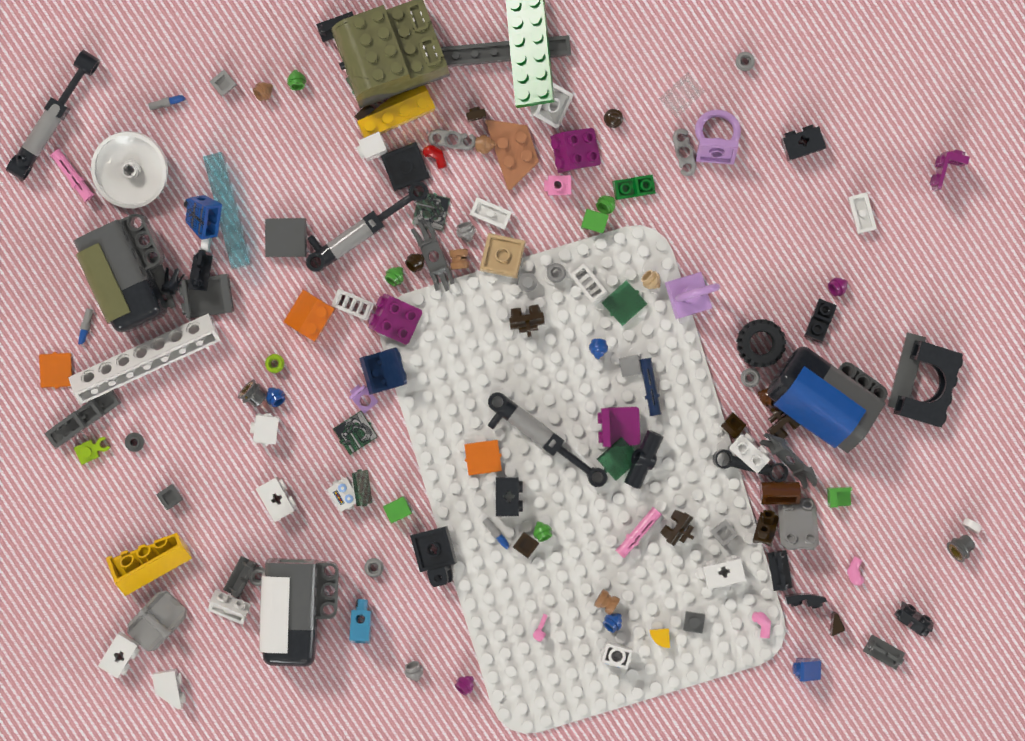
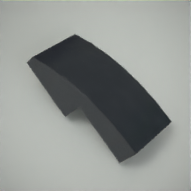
[804,298,837,343]
[784,593,827,609]

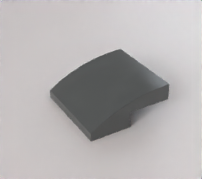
[265,218,307,257]

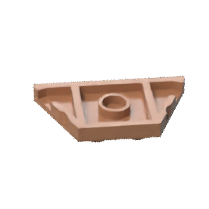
[485,120,539,191]

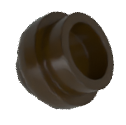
[604,109,623,128]
[405,253,425,273]

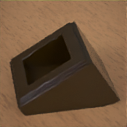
[830,612,845,636]

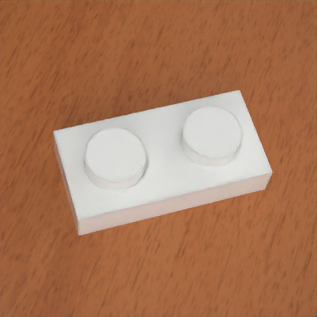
[848,192,877,234]
[469,197,512,230]

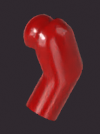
[423,145,447,169]

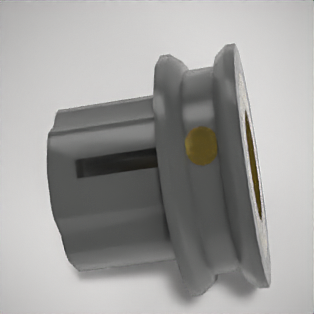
[238,379,266,408]
[947,535,975,563]

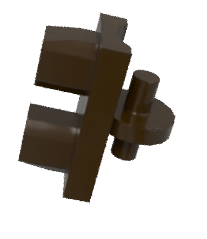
[509,304,545,337]
[766,408,800,439]
[660,510,694,546]
[753,510,779,547]

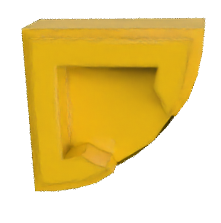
[649,628,670,648]

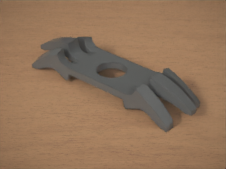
[411,221,454,291]
[759,433,818,489]

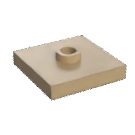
[480,233,526,278]

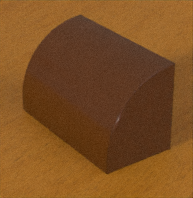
[760,482,801,505]

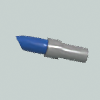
[148,95,186,111]
[78,308,94,345]
[483,517,509,549]

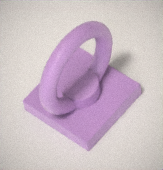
[695,110,741,165]
[665,272,720,319]

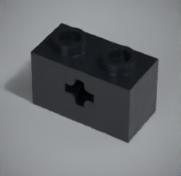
[781,124,826,161]
[496,477,523,516]

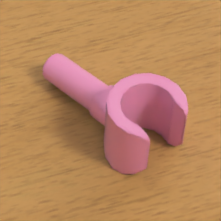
[533,614,548,642]

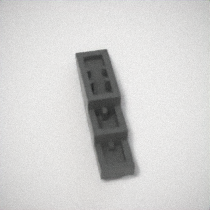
[44,390,122,449]

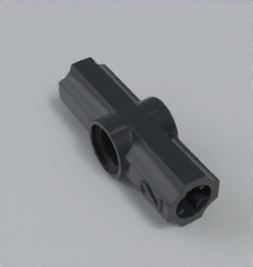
[624,430,664,489]

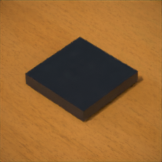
[381,142,430,192]

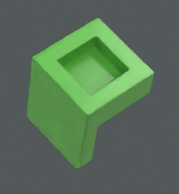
[581,209,609,233]
[827,486,852,508]
[383,496,412,524]

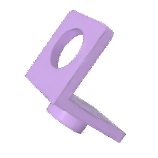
[349,384,378,413]

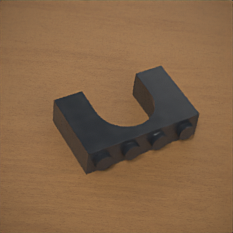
[893,340,963,428]

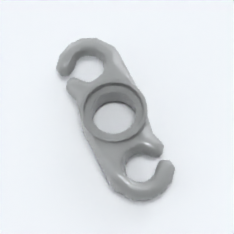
[428,129,476,150]
[673,129,696,176]

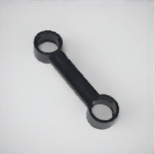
[713,449,788,482]

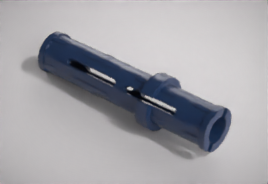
[639,358,662,416]

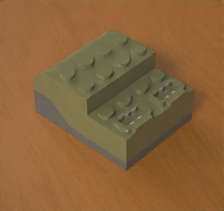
[331,0,450,108]

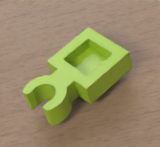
[74,437,111,465]

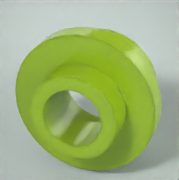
[265,354,284,373]

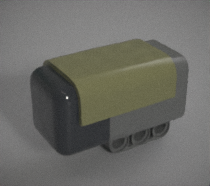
[73,214,167,332]

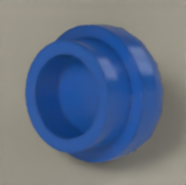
[589,339,608,359]
[266,388,285,407]
[603,613,622,633]

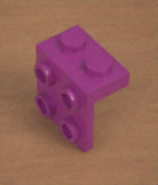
[550,128,601,174]
[930,150,970,191]
[368,293,422,345]
[597,407,641,447]

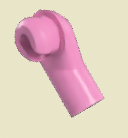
[847,556,864,586]
[752,612,771,638]

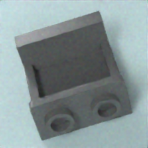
[179,274,234,318]

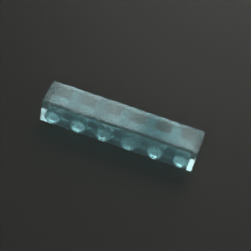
[203,152,252,270]

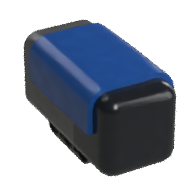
[767,346,888,454]

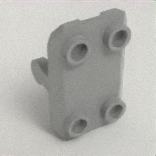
[778,498,819,550]
[127,590,187,652]

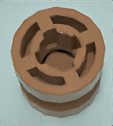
[449,249,470,270]
[594,589,620,615]

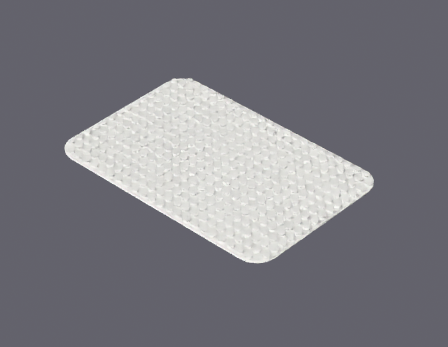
[380,225,786,734]

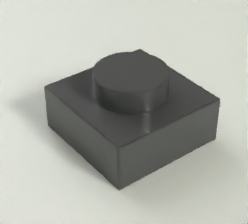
[156,484,183,510]
[683,611,705,633]

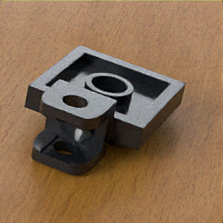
[410,526,457,587]

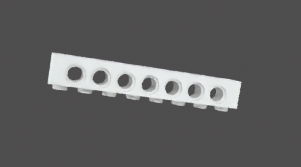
[68,314,221,404]

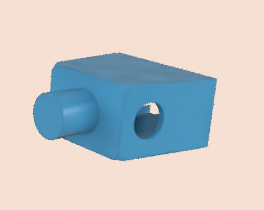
[349,599,372,644]

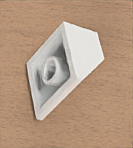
[530,83,574,129]

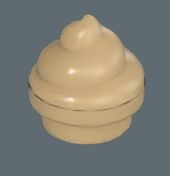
[641,270,661,289]

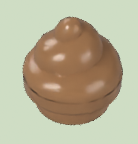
[253,82,273,101]
[475,135,496,154]

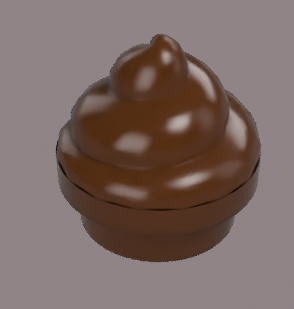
[758,388,774,407]

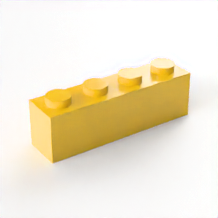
[357,85,435,138]
[106,533,192,596]

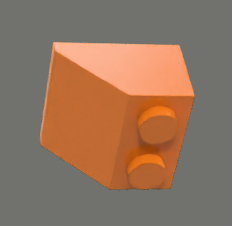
[284,290,336,342]

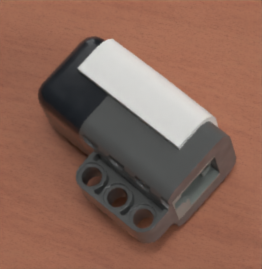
[259,558,339,667]

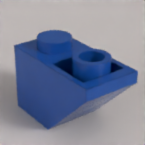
[792,658,821,682]

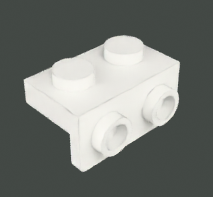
[729,432,770,473]
[208,590,251,625]

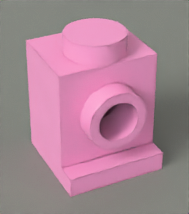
[544,175,571,196]

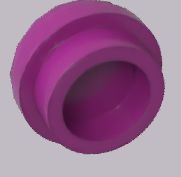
[828,277,848,296]
[455,676,474,696]

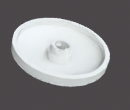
[91,131,168,208]

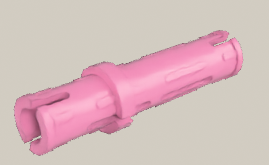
[50,149,94,202]
[615,507,662,558]

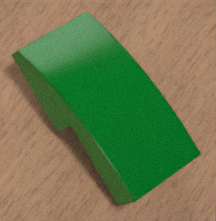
[612,175,656,200]

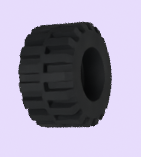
[736,319,786,367]

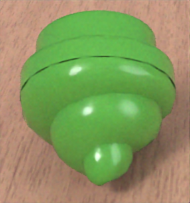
[287,70,306,91]
[596,196,615,214]
[385,267,404,287]
[533,521,552,542]

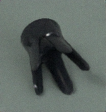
[161,267,185,296]

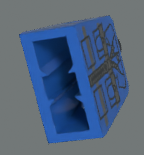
[184,195,222,240]

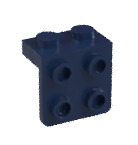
[359,347,407,395]

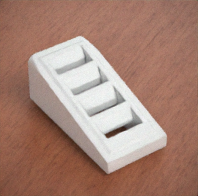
[570,263,609,306]
[331,288,375,321]

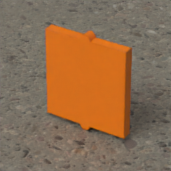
[39,352,72,389]
[464,440,502,476]

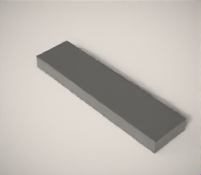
[887,332,926,408]

